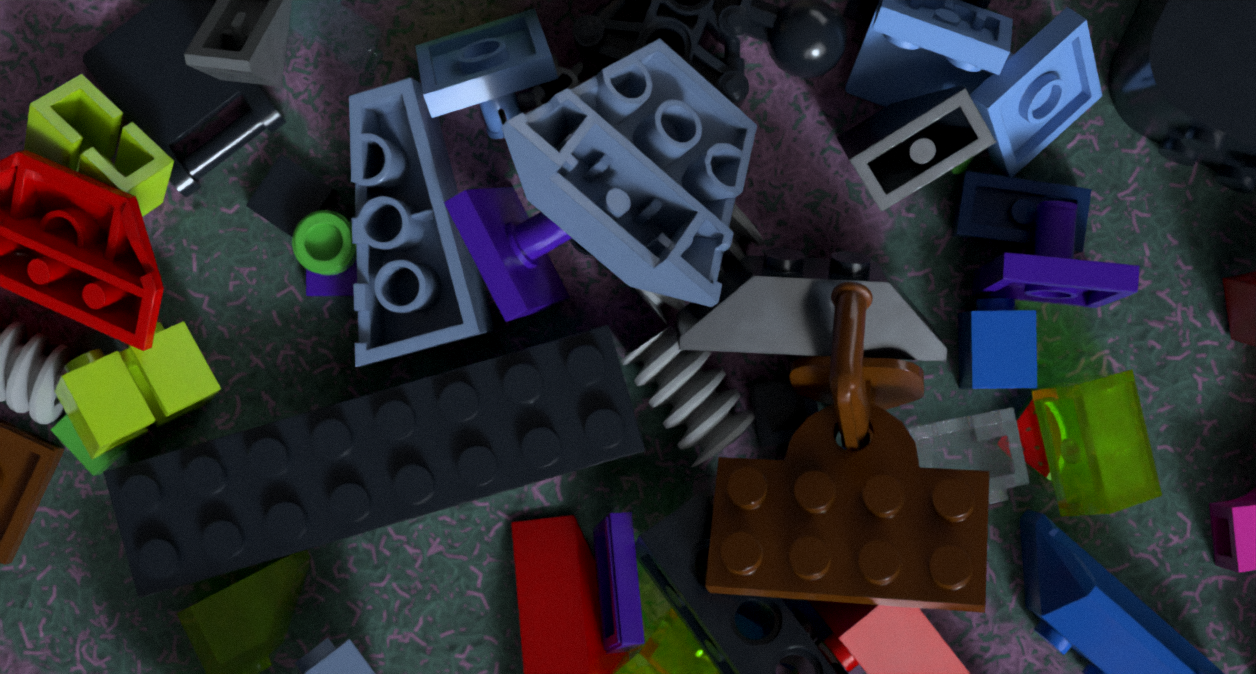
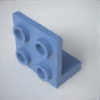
[845,0,1013,107]

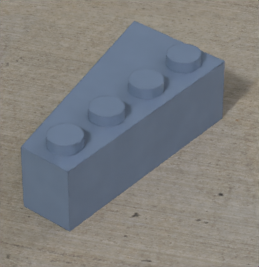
[349,78,496,367]

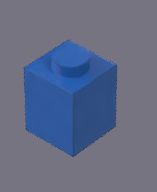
[958,298,1037,389]

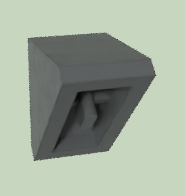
[184,0,292,87]

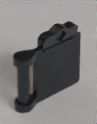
[83,0,287,197]

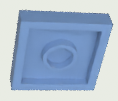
[970,7,1102,177]
[415,8,558,139]

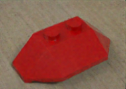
[0,150,164,351]

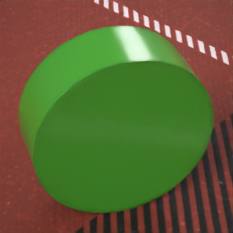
[292,210,357,275]

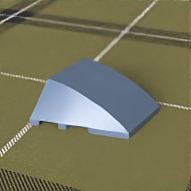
[501,38,757,307]

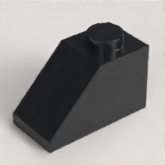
[837,85,996,212]

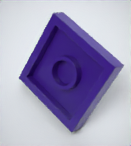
[444,187,572,322]
[972,201,1140,308]

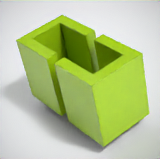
[24,74,174,217]
[54,321,221,459]

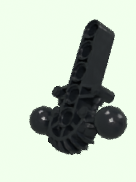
[569,0,847,260]

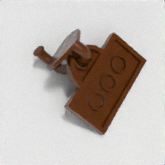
[705,282,990,613]

